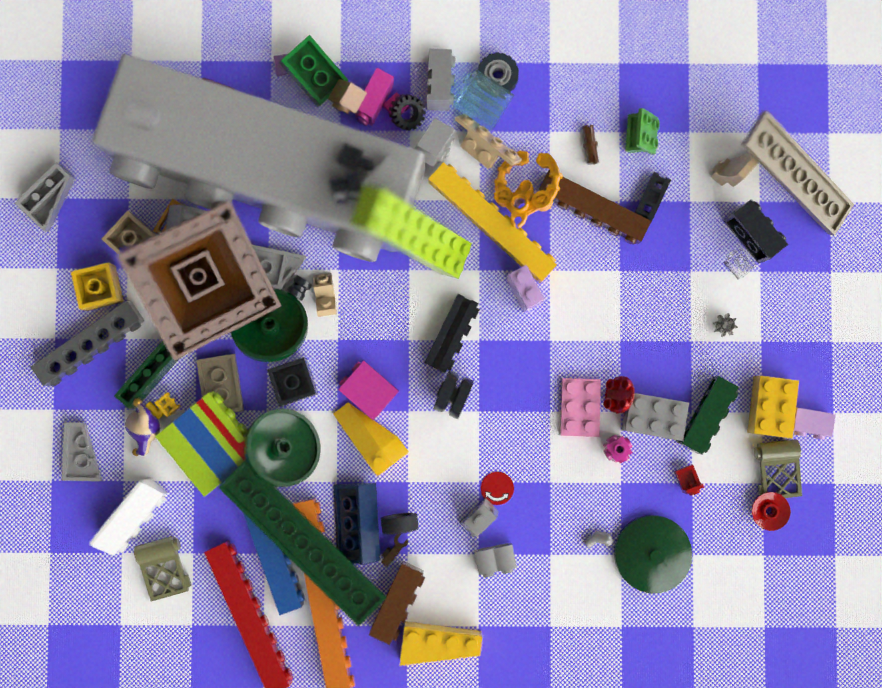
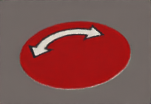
[481,472,514,505]

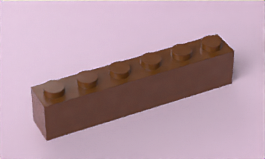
[538,170,652,245]

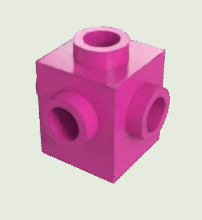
[603,434,633,464]

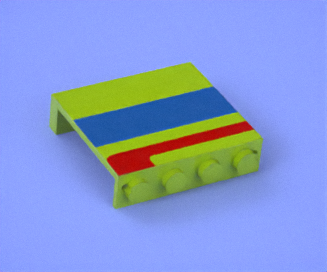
[155,391,248,497]

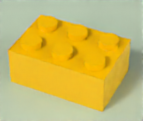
[747,376,799,438]

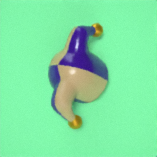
[125,398,160,456]

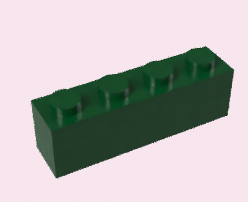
[114,340,180,409]
[678,376,739,455]

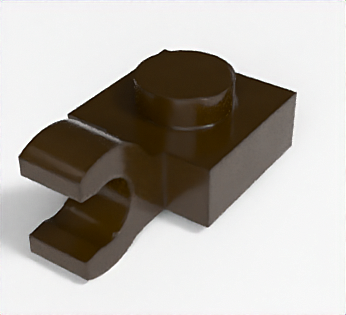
[381,533,409,567]

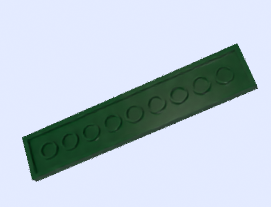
[218,460,386,627]

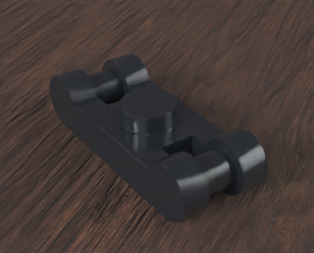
[634,171,671,221]

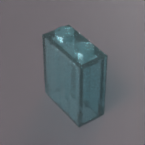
[453,70,515,131]

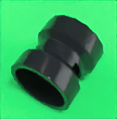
[286,275,313,301]

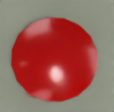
[603,376,634,414]

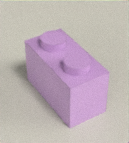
[794,408,836,440]

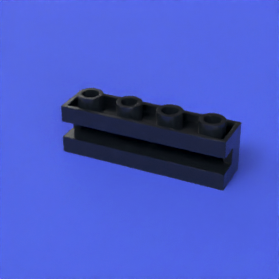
[424,294,480,373]

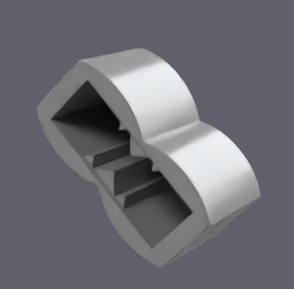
[474,543,517,578]

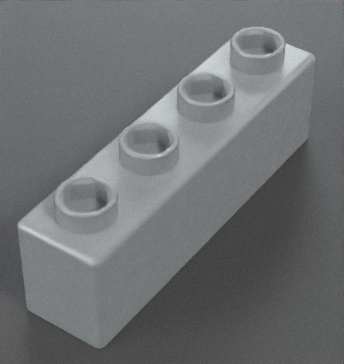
[92,54,425,262]

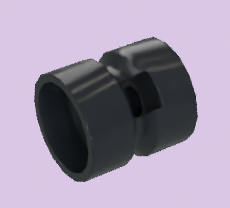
[329,172,362,205]

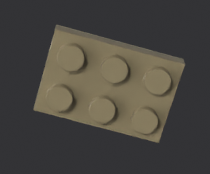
[196,354,244,412]

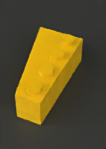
[400,621,483,666]

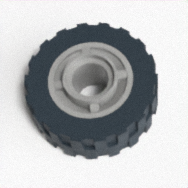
[477,52,519,98]

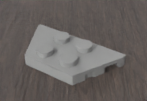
[251,244,307,290]

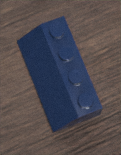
[333,483,380,565]

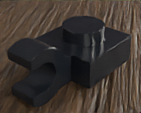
[336,143,375,172]

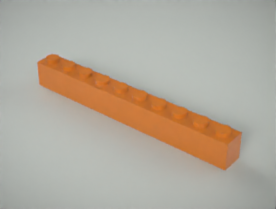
[292,498,355,688]

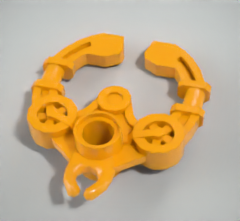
[494,151,563,228]

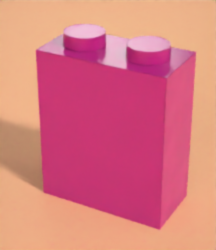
[355,68,394,126]
[338,361,399,420]

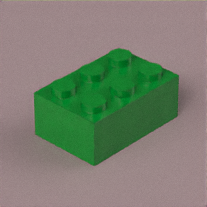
[279,35,348,107]

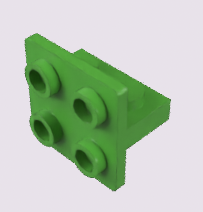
[625,108,660,155]

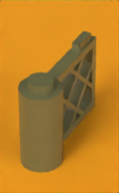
[754,439,802,498]
[134,536,192,602]

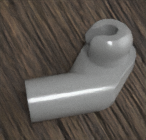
[583,531,613,549]

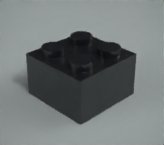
[267,357,319,407]

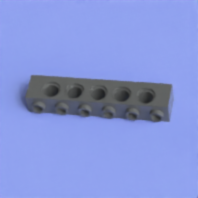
[31,300,145,387]

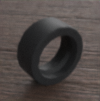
[381,513,419,534]

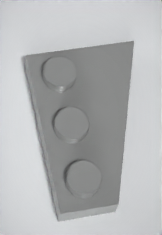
[61,422,103,481]

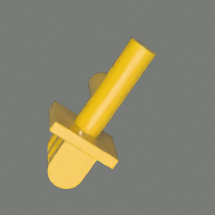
[145,392,181,420]

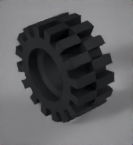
[389,94,426,131]

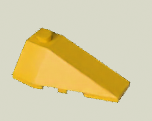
[333,402,409,477]

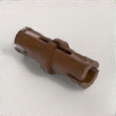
[582,125,599,165]

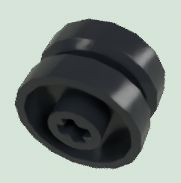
[433,370,474,419]

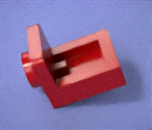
[674,464,704,496]

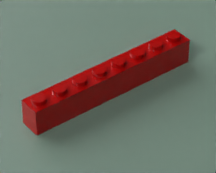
[204,540,293,688]

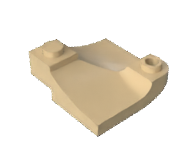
[711,152,758,187]

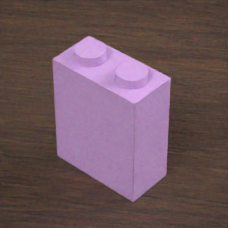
[506,265,545,312]

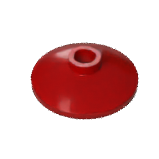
[751,492,791,531]

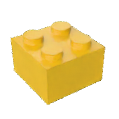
[71,262,124,311]

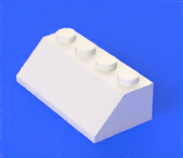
[89,478,168,556]

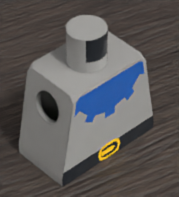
[459,498,499,537]

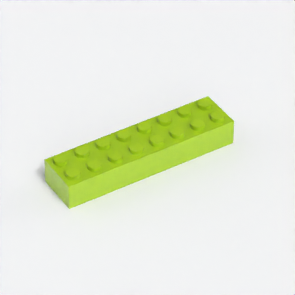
[349,184,472,279]

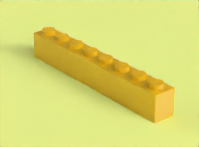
[428,162,557,283]

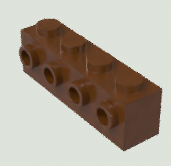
[369,561,425,645]

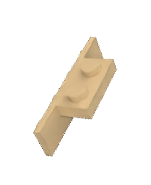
[454,113,522,169]

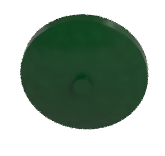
[231,289,308,362]
[244,408,321,487]
[614,515,692,594]

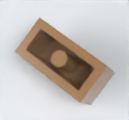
[328,79,367,114]

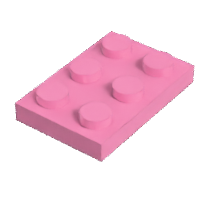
[560,378,601,437]

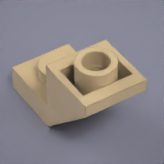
[313,273,337,317]

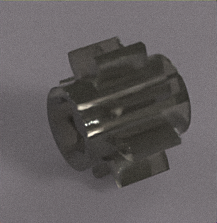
[712,313,738,337]

